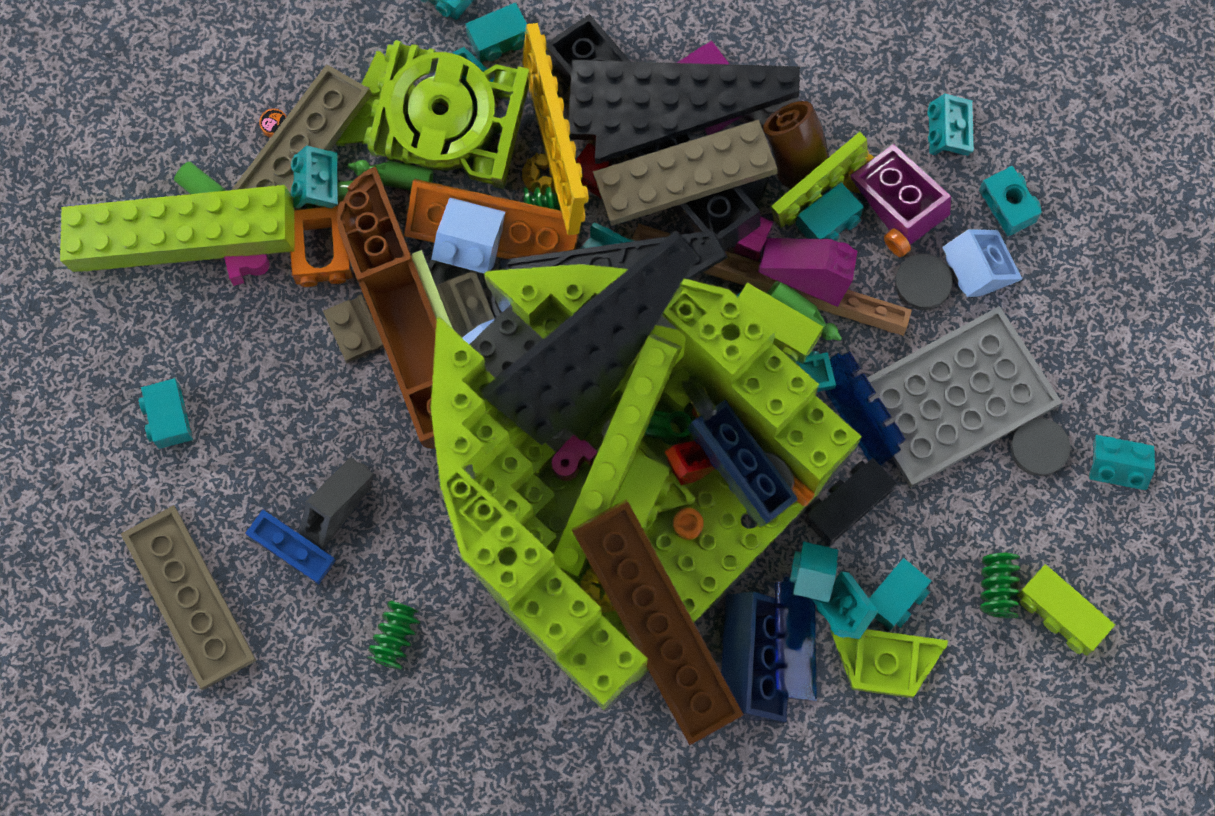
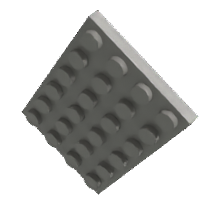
[850,306,1062,488]

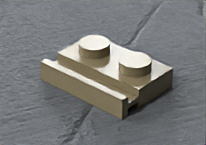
[436,270,494,337]
[323,295,384,363]

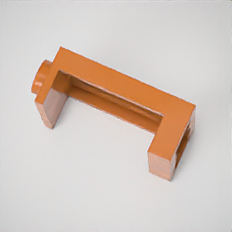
[290,206,353,287]

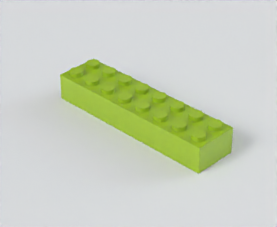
[60,185,295,272]

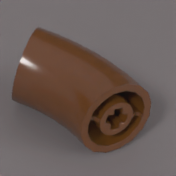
[763,101,829,190]

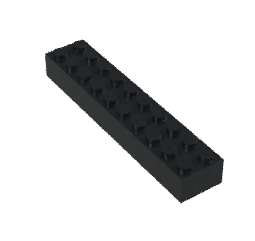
[546,14,760,251]

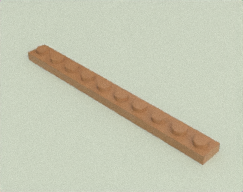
[632,224,912,336]

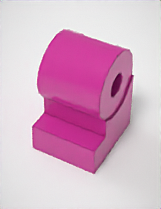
[735,216,773,261]
[224,254,270,286]
[552,434,598,481]

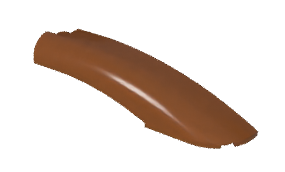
[337,166,437,449]

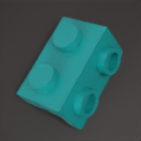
[1089,435,1155,490]
[811,571,879,639]

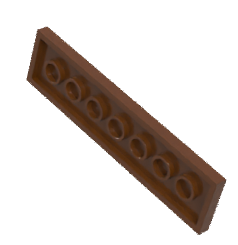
[571,499,743,745]

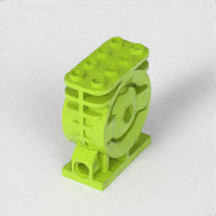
[364,40,531,189]

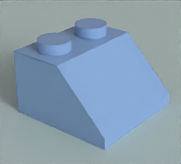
[431,198,506,273]
[942,229,1022,297]

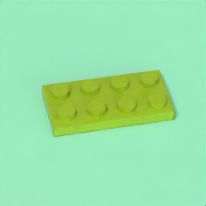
[771,132,868,228]

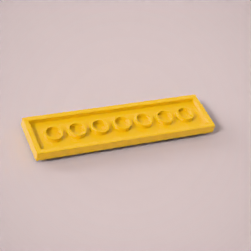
[522,23,589,235]

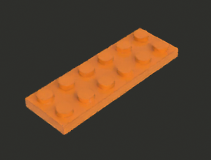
[404,179,578,259]

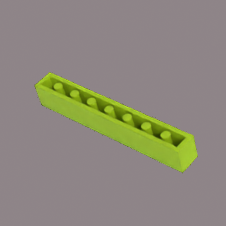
[554,334,682,576]

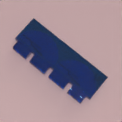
[825,351,906,466]
[774,577,817,701]

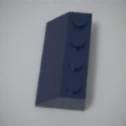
[687,400,798,527]
[721,591,792,723]

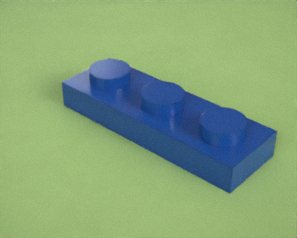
[245,510,336,585]

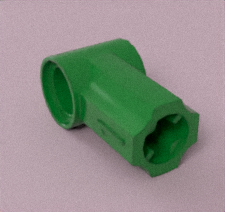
[644,410,693,445]

